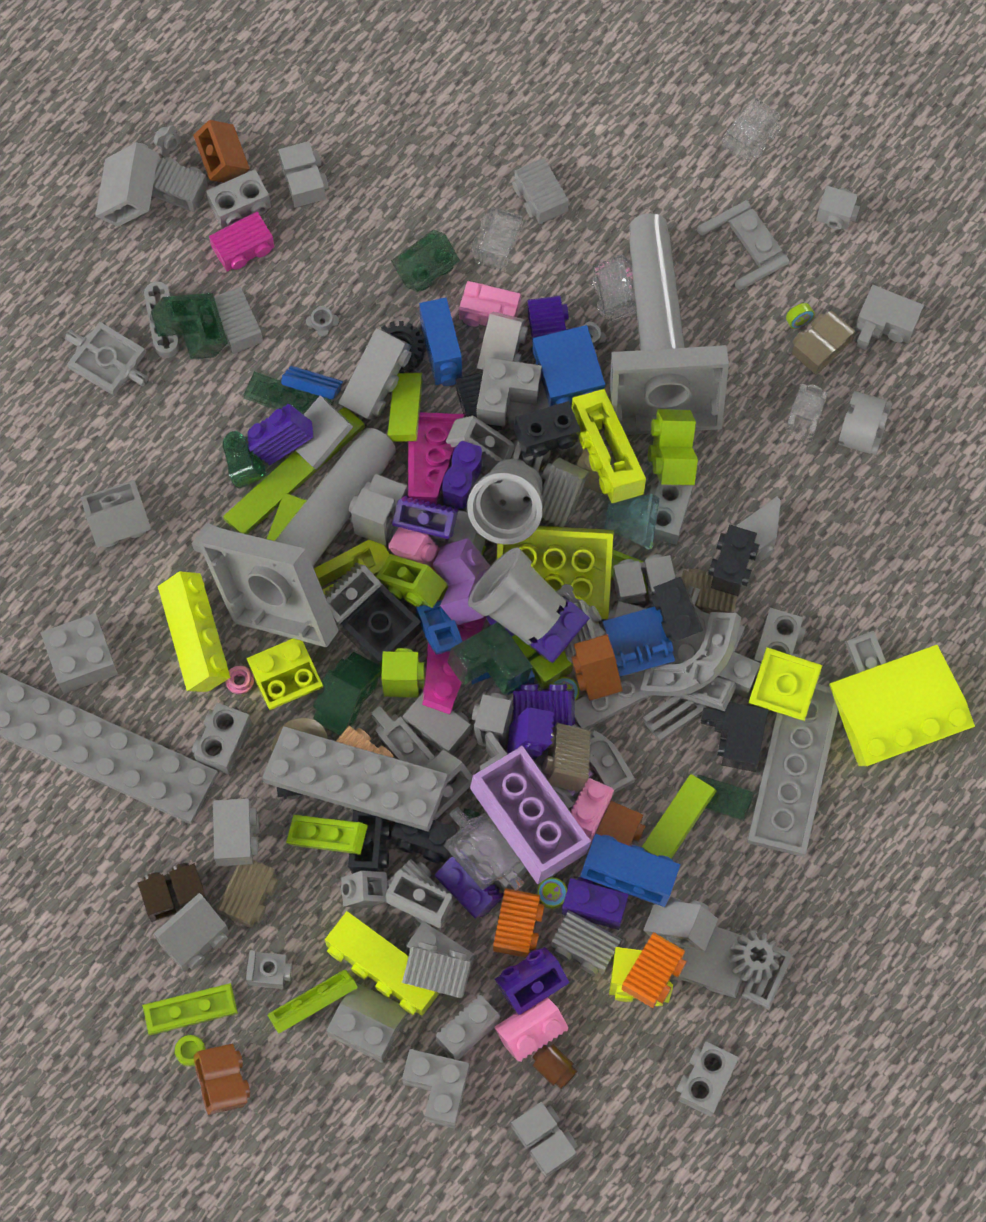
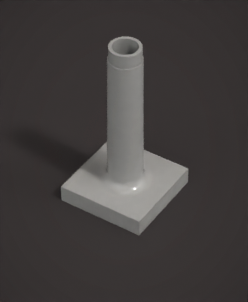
[609,213,729,435]
[198,428,396,647]

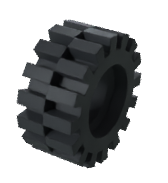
[381,321,424,373]

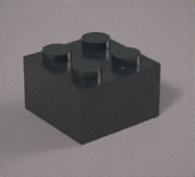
[339,585,422,670]

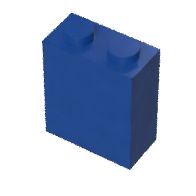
[419,297,462,386]
[533,325,605,407]

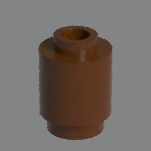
[532,1044,578,1089]

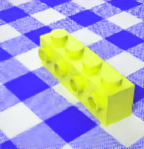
[158,571,231,692]
[325,911,440,1016]

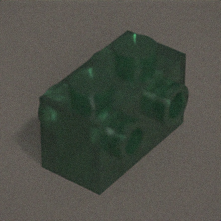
[391,229,460,292]

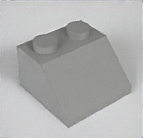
[81,480,151,547]
[154,893,229,972]
[326,982,408,1063]

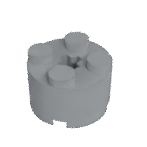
[838,391,893,455]

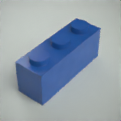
[580,834,681,907]

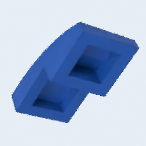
[415,600,464,655]

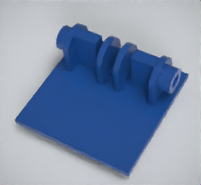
[603,607,675,677]

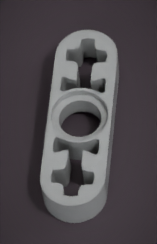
[144,282,180,358]

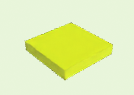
[749,647,822,721]

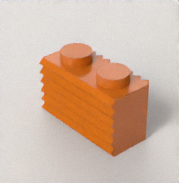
[493,888,545,958]
[621,932,687,1008]

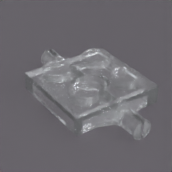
[444,807,525,891]

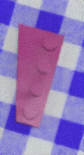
[408,412,465,505]
[422,600,486,715]

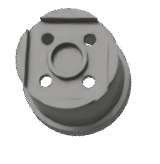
[467,459,543,544]
[468,548,566,645]

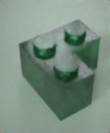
[151,293,228,360]
[447,622,533,694]
[313,652,382,736]

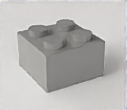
[40,613,118,694]

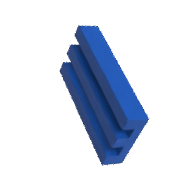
[281,366,343,400]

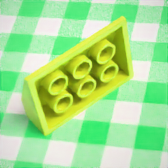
[497,526,614,619]
[829,645,975,766]

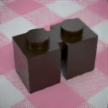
[137,863,208,922]

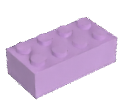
[470,746,591,884]

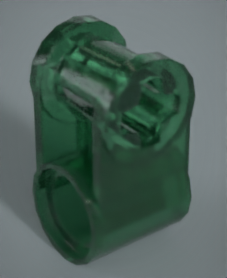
[222,431,266,489]

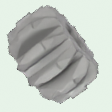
[728,931,781,983]

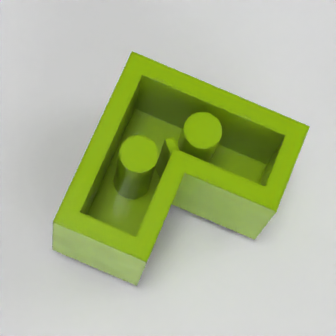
[648,409,698,485]

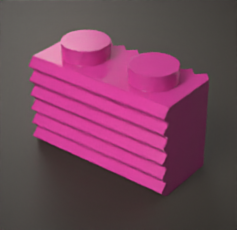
[209,212,274,271]

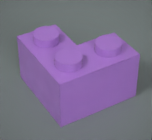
[433,538,491,625]

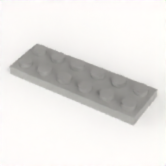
[747,684,838,857]
[262,726,449,832]

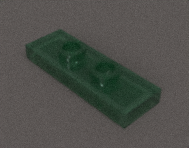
[243,371,332,415]

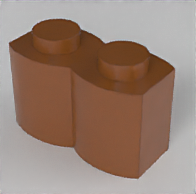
[194,1043,250,1115]

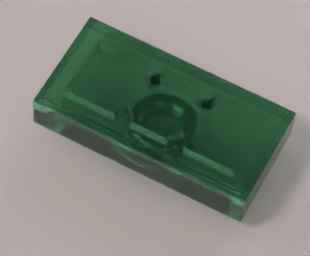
[697,774,754,822]

